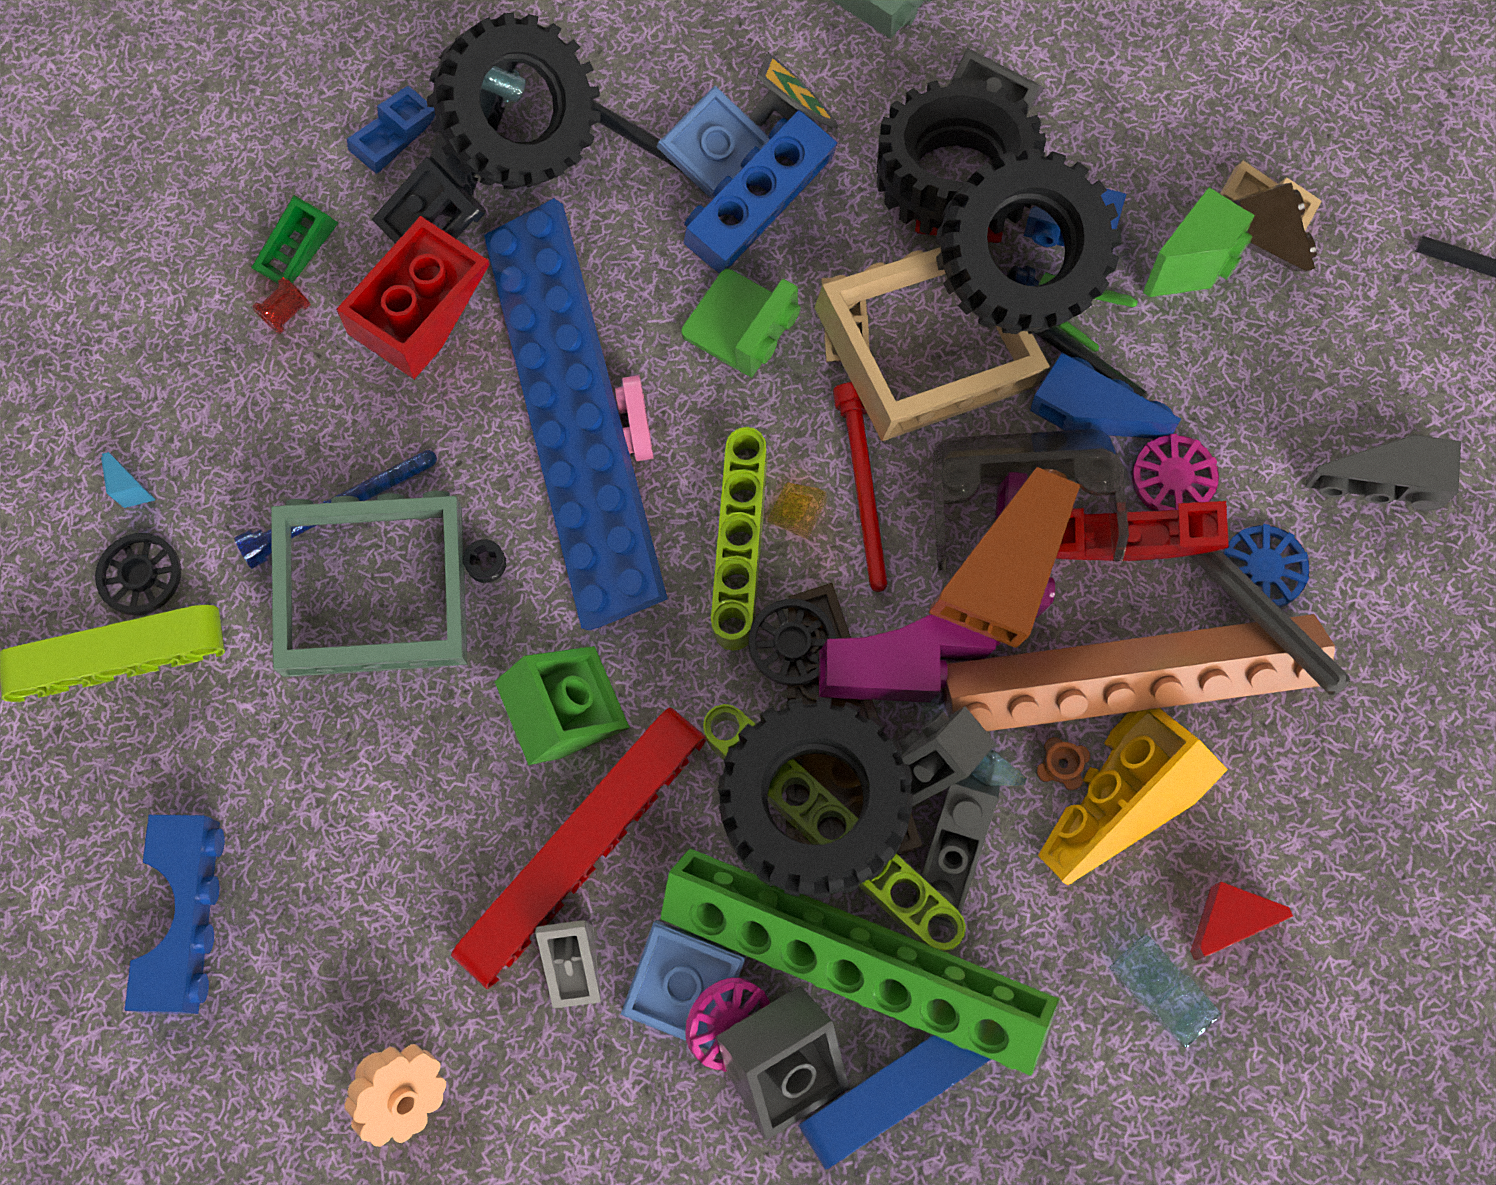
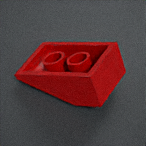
[336,216,490,380]

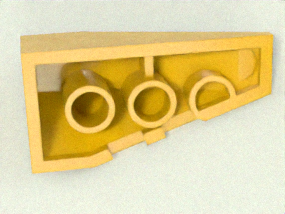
[1038,708,1228,886]

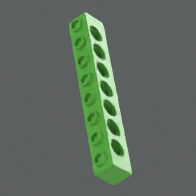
[660,848,1059,1076]

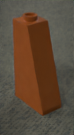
[928,467,1080,648]

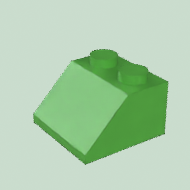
[1143,187,1255,297]
[494,646,630,765]

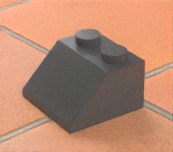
[716,986,849,1141]

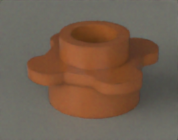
[1036,737,1090,791]

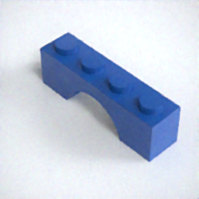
[124,815,225,1014]

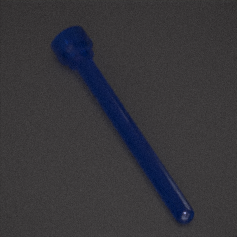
[234,450,437,569]

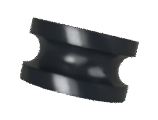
[463,539,506,583]

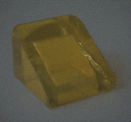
[767,482,827,540]

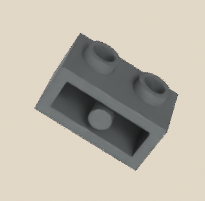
[897,706,996,806]

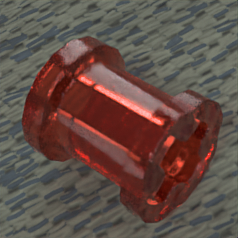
[251,277,311,335]

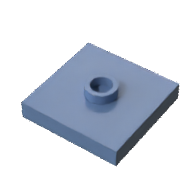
[657,86,770,199]
[620,920,746,1050]

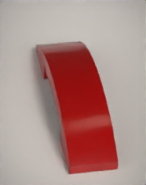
[1056,501,1229,561]

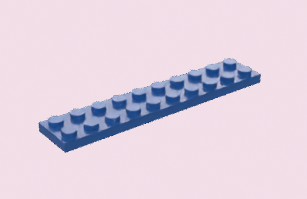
[484,198,668,631]

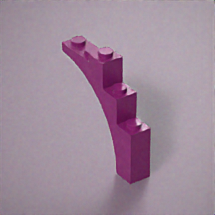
[819,472,1055,703]

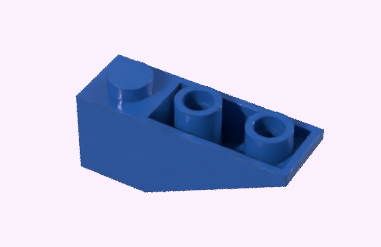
[1030,353,1181,439]

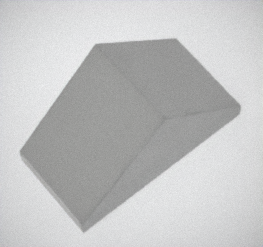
[536,920,601,1009]

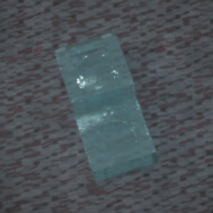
[1108,935,1221,1048]

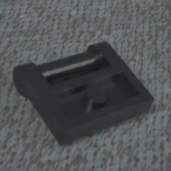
[371,157,486,243]

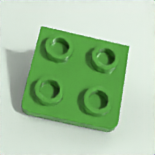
[682,269,801,378]

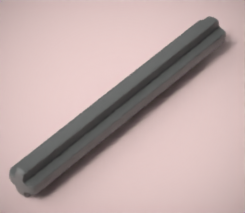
[1191,550,1350,695]

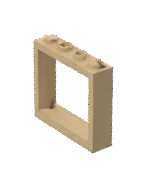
[814,247,1050,441]

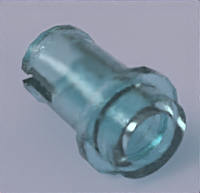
[481,66,526,104]

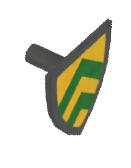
[749,52,839,129]

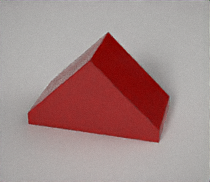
[1190,882,1294,961]

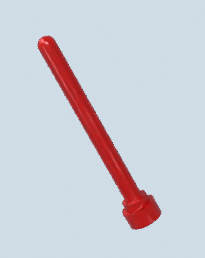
[833,382,888,592]

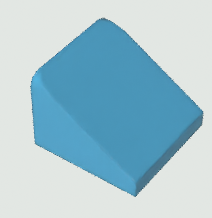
[101,452,155,508]

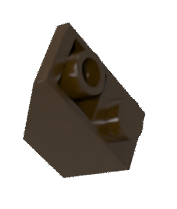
[1232,182,1317,271]

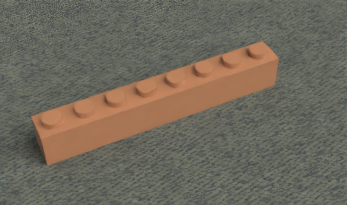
[943,614,1335,732]

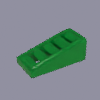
[251,195,338,290]

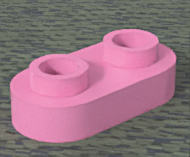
[615,375,654,462]

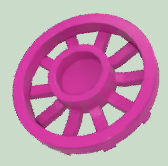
[1132,433,1219,511]
[685,978,770,1072]

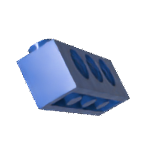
[683,110,838,274]

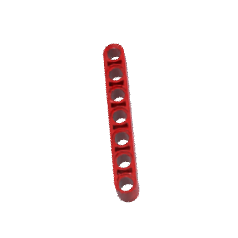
[451,707,707,989]

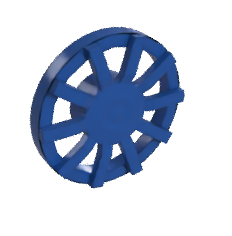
[1223,524,1309,608]

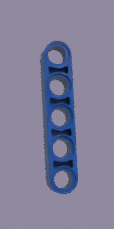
[798,1035,992,1170]

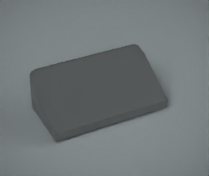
[947,47,1044,112]

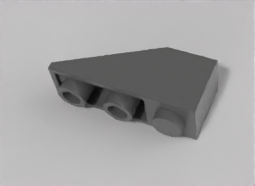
[1305,435,1461,511]
[912,772,1000,929]

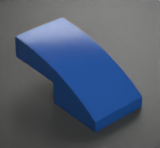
[347,86,436,174]

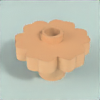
[344,1044,446,1147]

